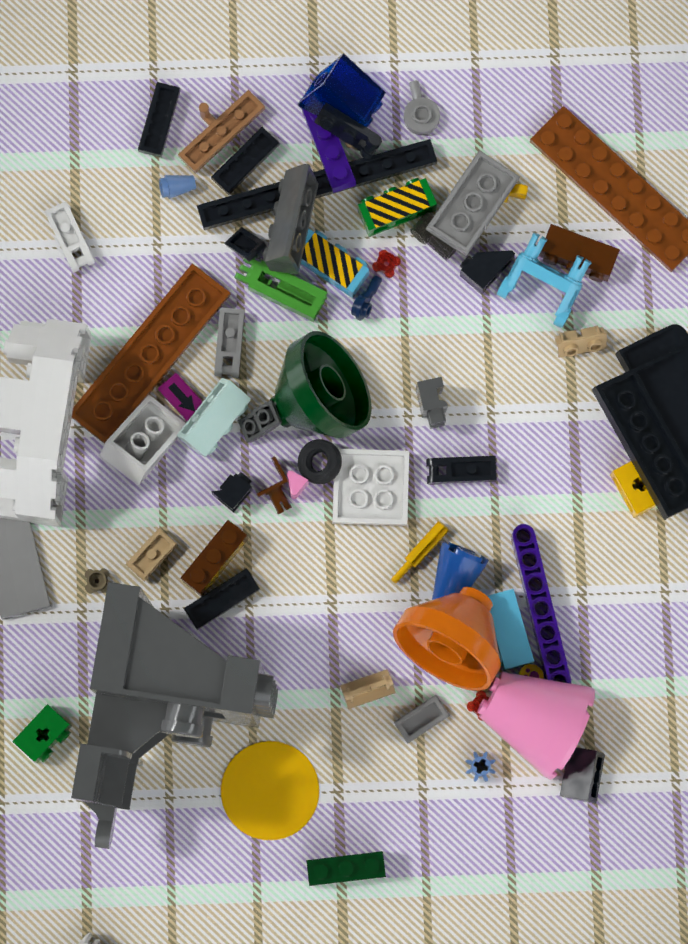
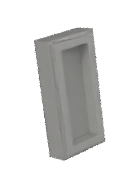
[394,695,450,744]

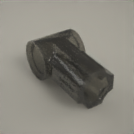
[410,212,456,261]

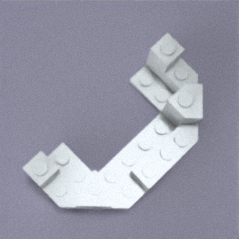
[0,319,92,527]

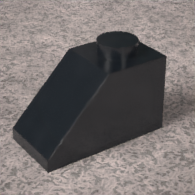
[460,250,515,295]

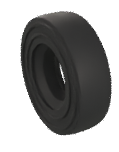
[298,439,342,484]

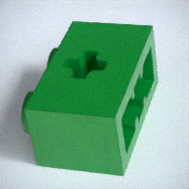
[12,704,72,763]

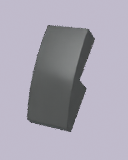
[238,400,282,443]

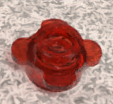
[372,250,401,278]
[467,691,489,721]

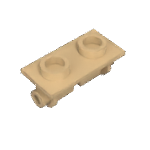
[555,325,607,358]
[340,669,396,709]

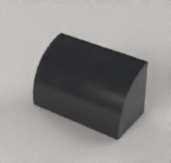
[560,747,605,804]

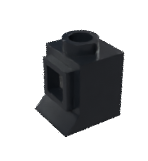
[211,472,253,513]

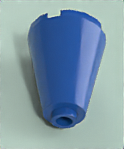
[432,541,489,600]

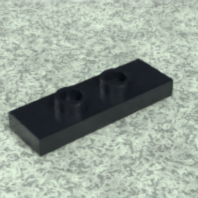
[138,82,181,158]
[211,127,280,195]
[183,568,260,630]

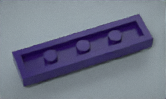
[302,100,356,193]

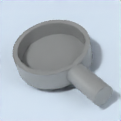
[404,81,440,135]

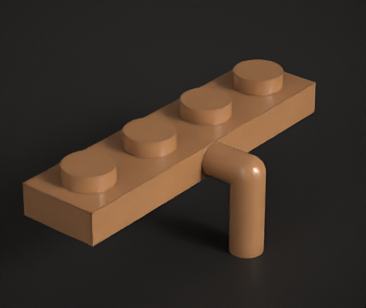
[178,90,265,174]

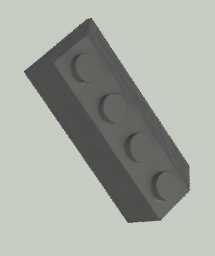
[263,164,319,274]

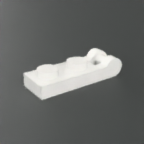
[44,201,95,273]

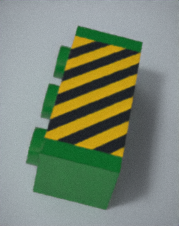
[358,178,437,237]

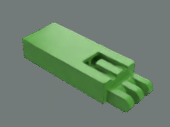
[234,259,328,322]

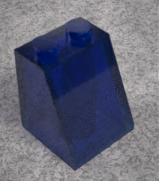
[297,53,386,127]

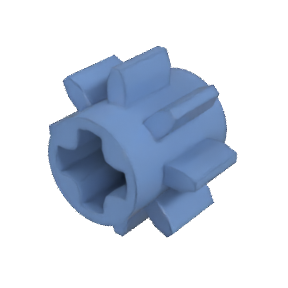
[465,752,496,782]

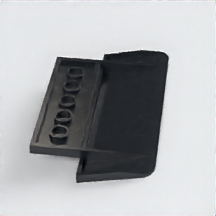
[592,324,688,520]

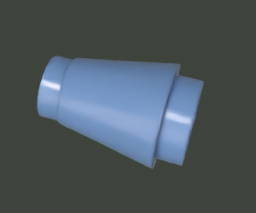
[159,175,196,199]

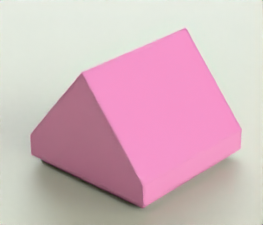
[287,470,309,499]

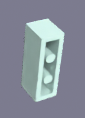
[176,378,251,457]

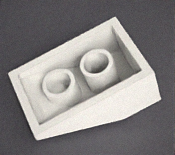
[99,395,186,486]

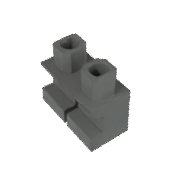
[415,377,448,429]

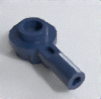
[351,276,382,321]

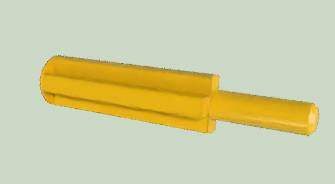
[391,521,449,584]

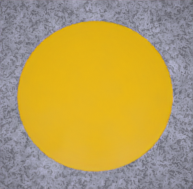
[221,741,319,840]

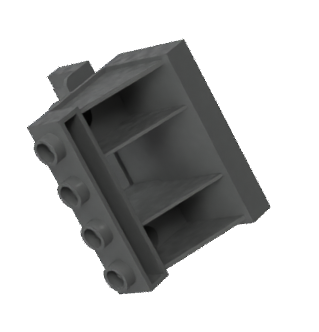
[71,582,278,849]

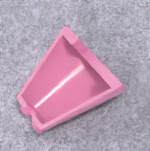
[477,672,595,780]

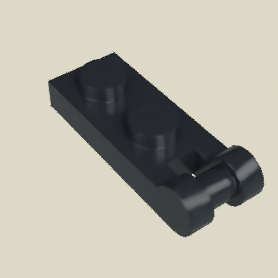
[314,102,382,159]
[426,456,497,485]

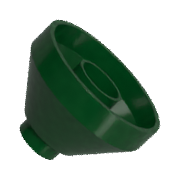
[270,331,372,438]

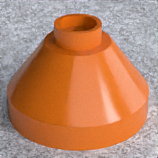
[393,587,501,691]

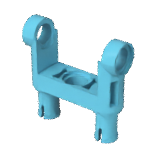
[497,233,591,329]

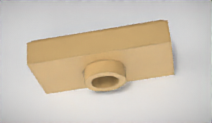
[125,528,178,582]

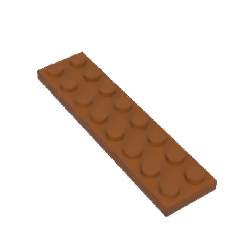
[530,106,688,272]
[72,263,231,444]

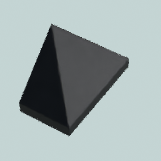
[224,227,267,262]

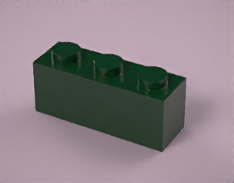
[306,851,386,886]

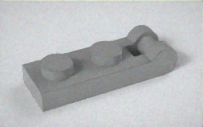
[214,308,245,378]

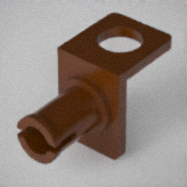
[256,456,292,514]

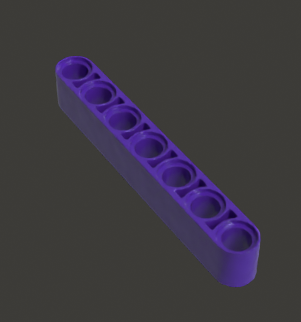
[511,524,571,684]

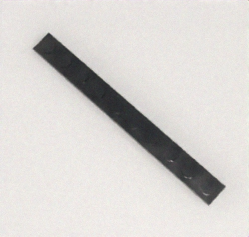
[197,139,437,230]

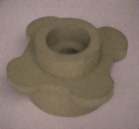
[85,568,109,594]

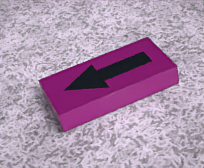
[158,373,202,422]

